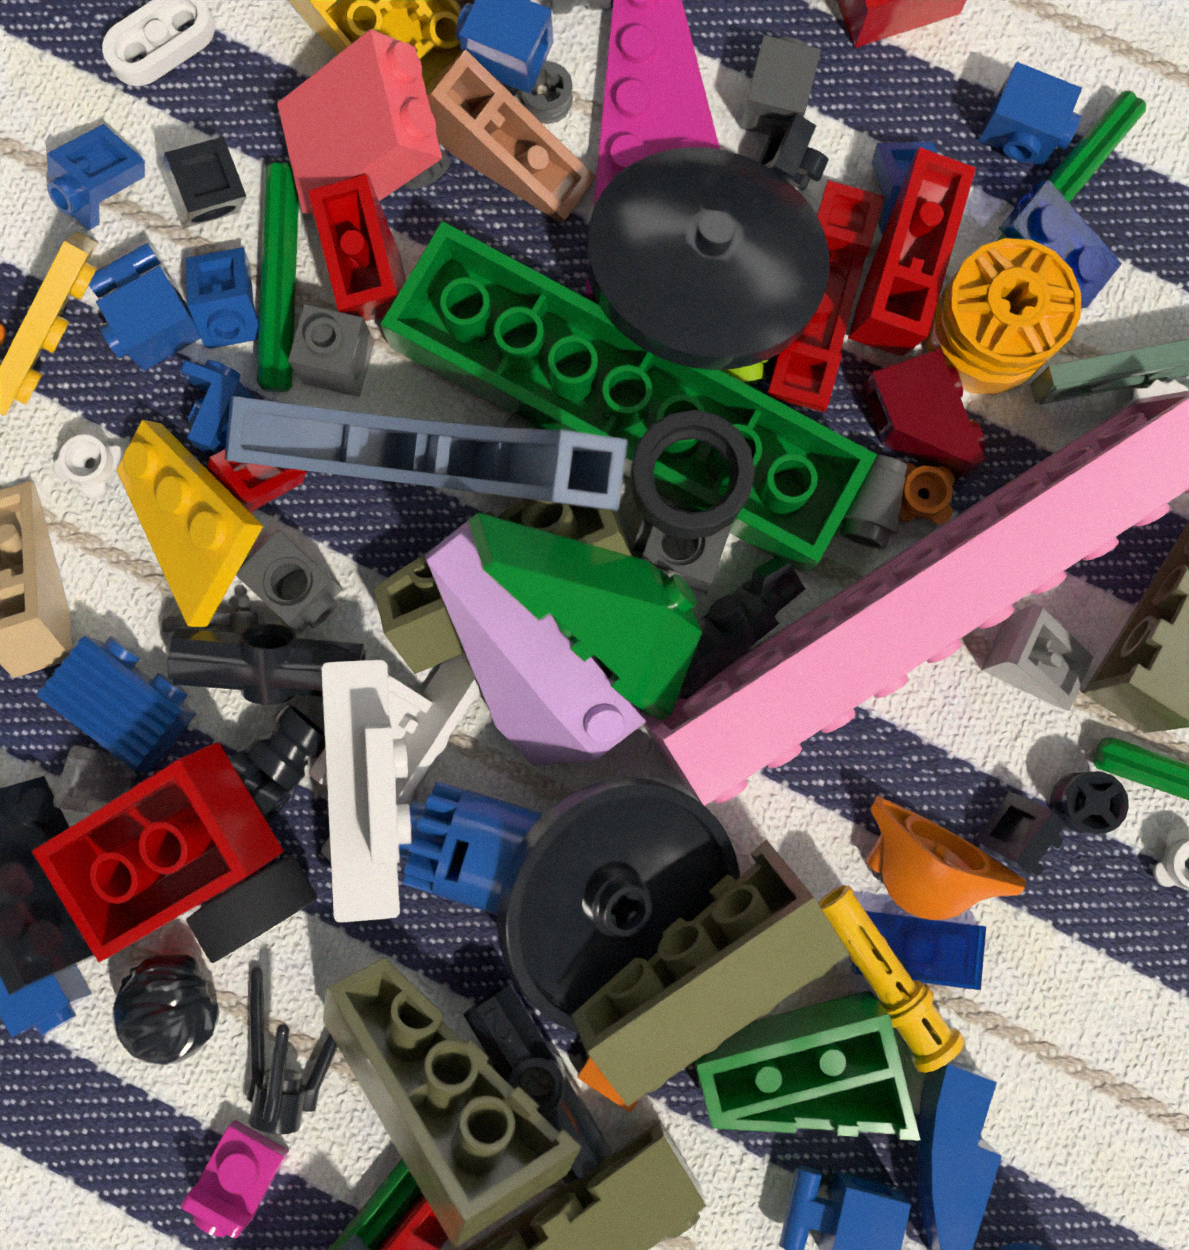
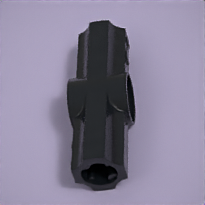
[167,624,366,705]
[463,982,612,1184]

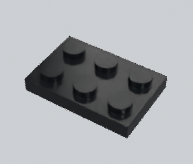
[0,776,95,995]

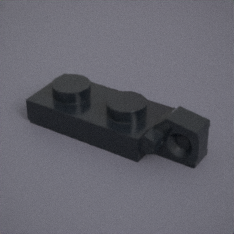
[678,556,806,700]

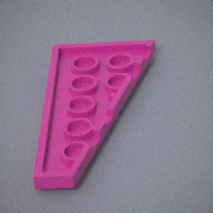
[585,0,720,303]

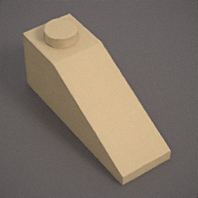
[0,481,72,678]

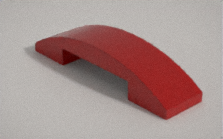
[767,180,884,413]

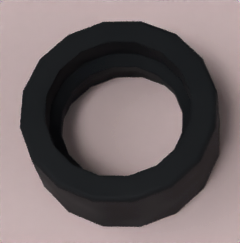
[630,410,755,540]
[186,855,318,963]

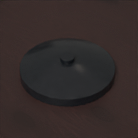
[585,147,830,370]
[497,777,740,1033]

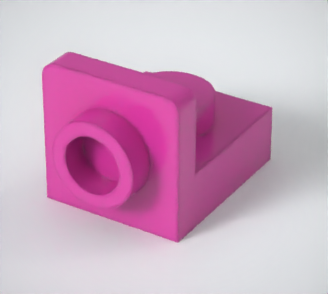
[180,1120,289,1238]

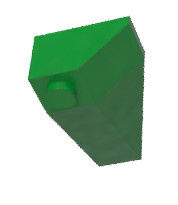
[468,513,702,721]

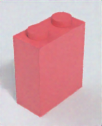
[277,29,442,215]

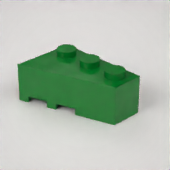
[694,990,920,1140]

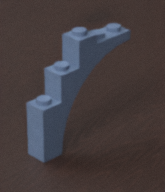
[224,396,627,510]

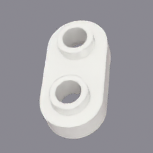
[102,0,215,86]

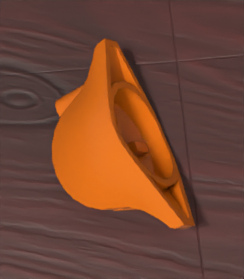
[865,795,1026,920]

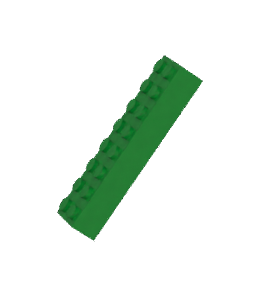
[380,221,877,575]

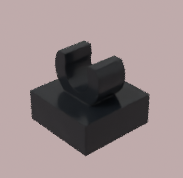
[758,113,829,191]
[974,791,1066,875]

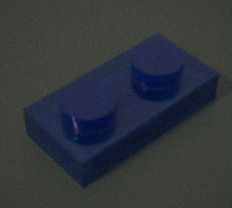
[999,179,1122,309]

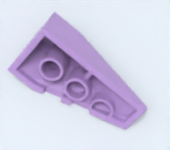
[425,515,646,766]

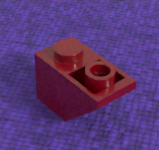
[860,349,986,479]

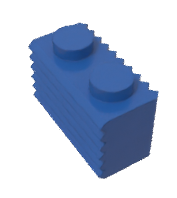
[37,636,196,773]

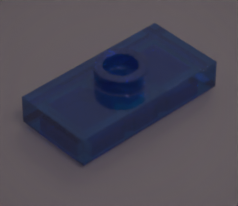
[851,910,986,990]

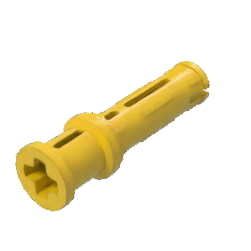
[818,885,965,1073]

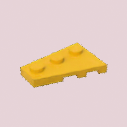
[0,231,99,416]
[116,420,263,627]

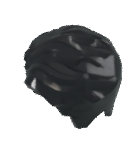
[112,955,220,1065]

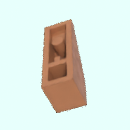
[426,49,596,223]

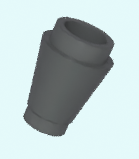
[840,455,908,549]

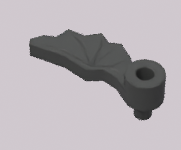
[159,596,258,634]

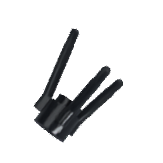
[246,967,338,1134]

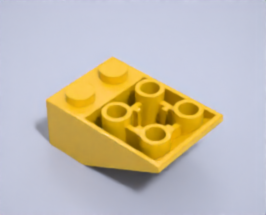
[289,0,462,89]

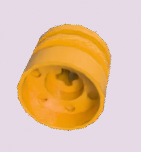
[926,238,1081,395]

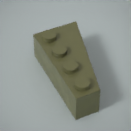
[373,498,633,674]
[1083,521,1189,733]
[572,839,850,1106]
[323,957,581,1248]
[464,1121,706,1250]

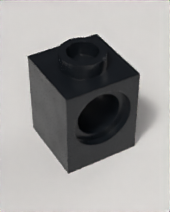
[161,136,246,229]

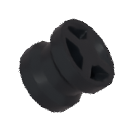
[1050,771,1129,834]

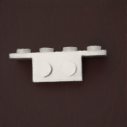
[308,653,481,861]
[322,660,411,922]

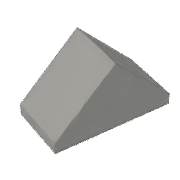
[981,605,1093,711]

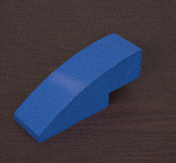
[916,1060,1002,1250]

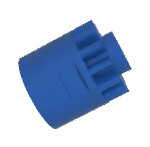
[398,781,543,915]

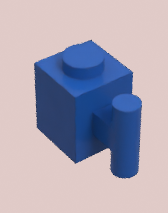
[89,242,201,371]
[779,1165,911,1250]

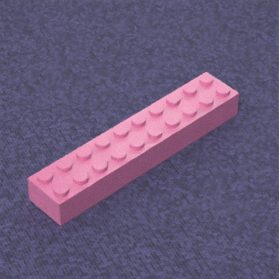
[643,391,1189,806]

